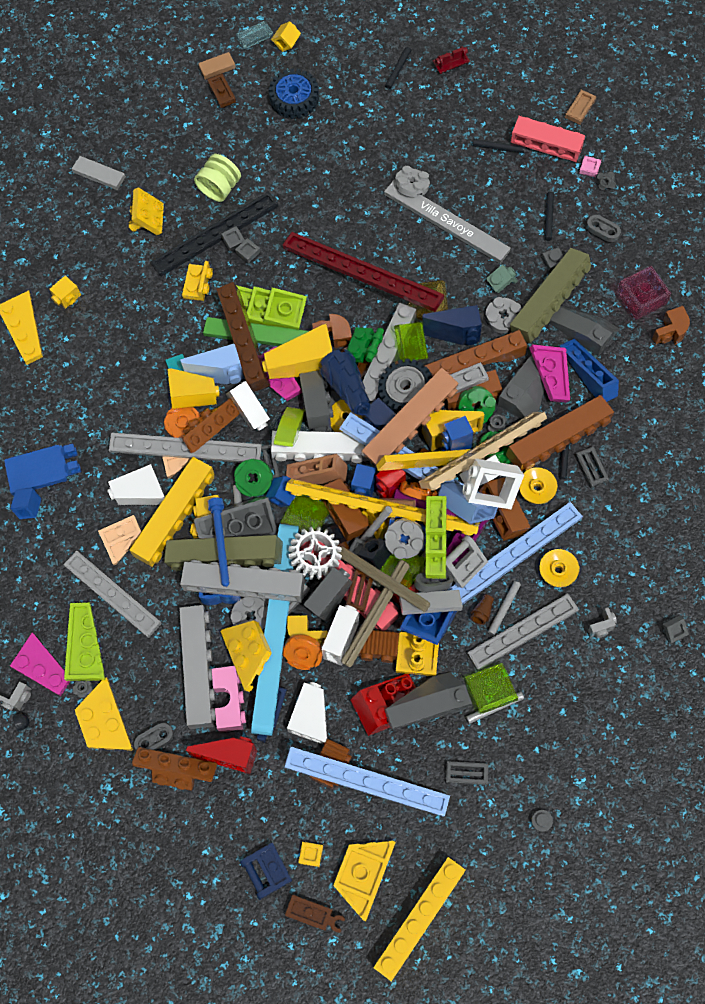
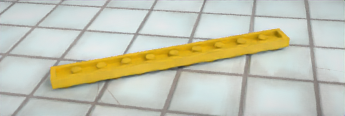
[286,479,480,535]

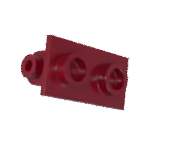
[432,46,470,74]

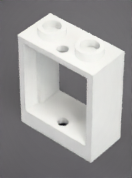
[462,459,524,509]
[321,605,360,666]

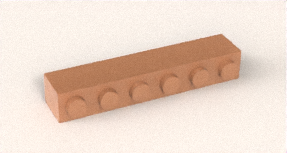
[361,368,459,468]

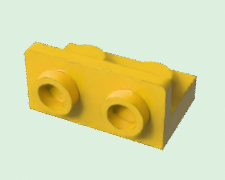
[182,261,213,301]

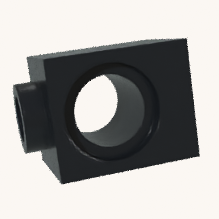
[357,537,391,570]

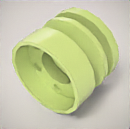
[194,154,241,202]

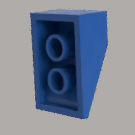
[400,590,457,645]

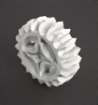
[288,526,342,580]

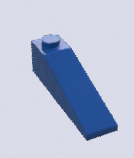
[559,339,619,402]

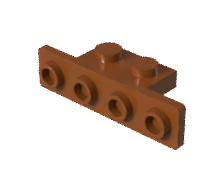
[182,398,240,453]
[132,747,217,791]

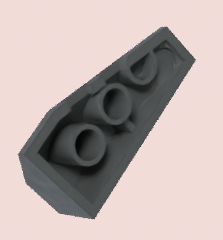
[549,306,620,356]
[498,355,545,419]
[193,496,278,538]
[385,672,472,730]

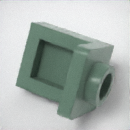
[486,264,518,293]

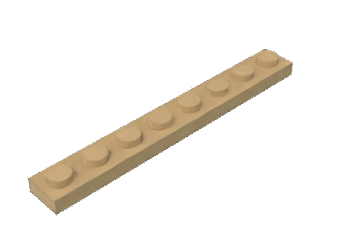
[419,412,547,491]

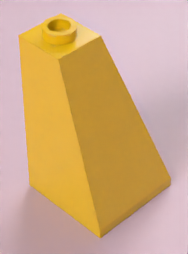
[262,324,332,379]

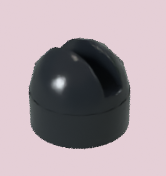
[13,714,29,732]

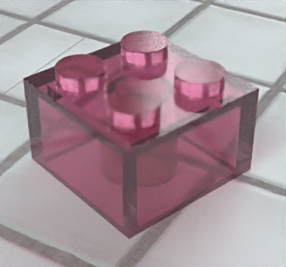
[617,266,672,320]

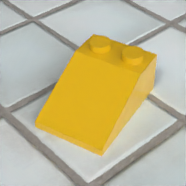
[422,410,484,451]

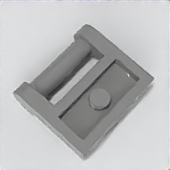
[446,535,488,588]

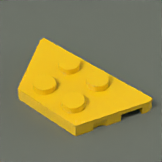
[220,620,272,692]
[75,677,133,751]
[333,841,396,921]

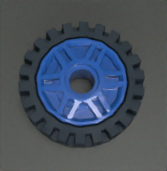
[269,69,319,119]

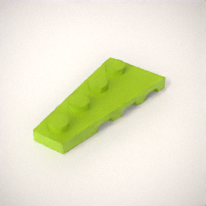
[64,603,106,681]

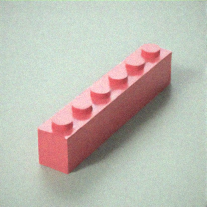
[299,541,398,632]

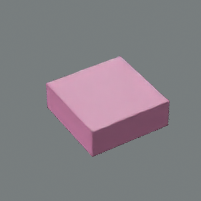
[579,156,601,178]

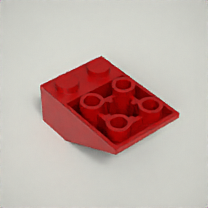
[351,674,416,736]

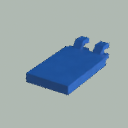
[4,444,81,496]

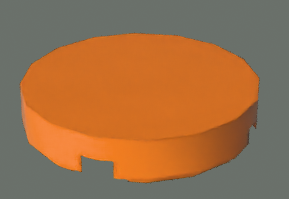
[164,407,200,438]
[399,481,438,501]
[283,635,323,670]

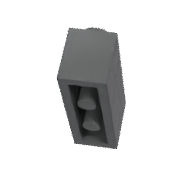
[299,370,333,429]

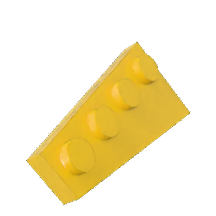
[0,291,43,365]

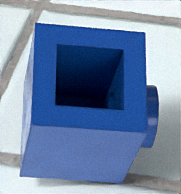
[266,476,296,507]
[10,488,41,519]

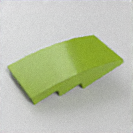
[236,285,307,330]

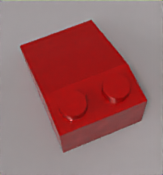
[186,736,257,774]

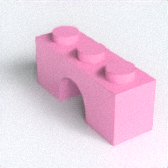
[212,666,246,732]

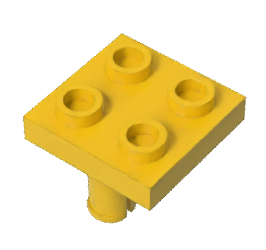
[129,187,164,235]
[396,632,439,676]

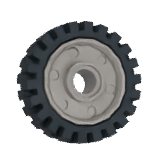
[378,359,433,414]

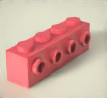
[511,116,585,162]

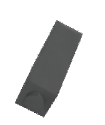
[304,567,353,622]

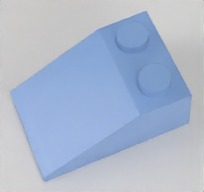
[180,344,244,384]

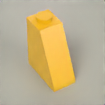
[168,368,219,409]

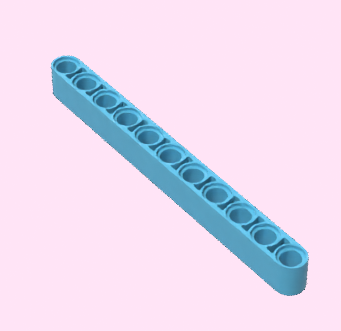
[251,524,299,736]

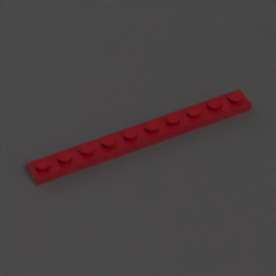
[283,232,444,312]

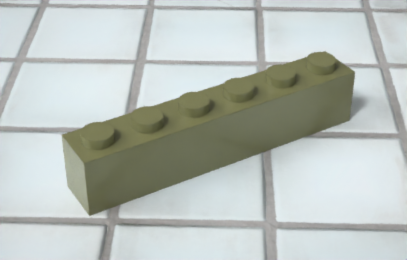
[510,248,591,344]
[164,535,283,571]

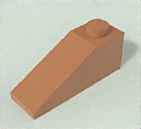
[286,454,347,485]

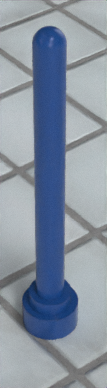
[208,497,230,587]

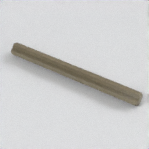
[339,547,430,612]
[341,560,409,667]

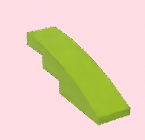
[274,407,305,447]
[426,496,447,579]

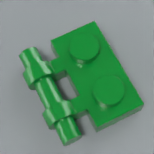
[347,327,384,363]

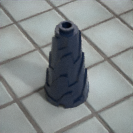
[319,349,370,415]

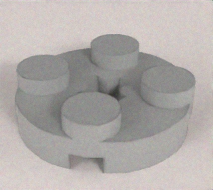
[394,166,430,197]
[485,297,521,333]
[385,518,425,559]
[231,597,268,632]

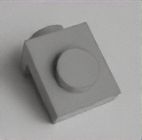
[588,607,617,638]
[0,682,31,711]

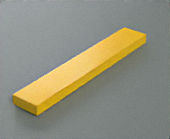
[376,449,471,471]

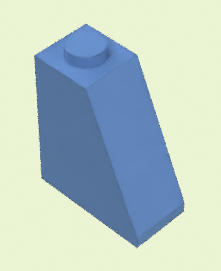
[438,482,498,524]

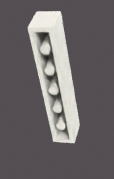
[271,431,369,463]

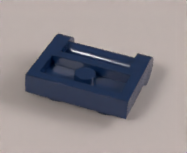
[240,843,292,900]

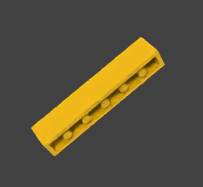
[130,457,214,567]
[374,857,466,982]

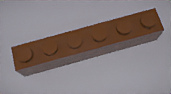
[216,282,271,392]

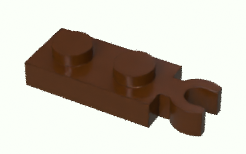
[285,895,345,933]

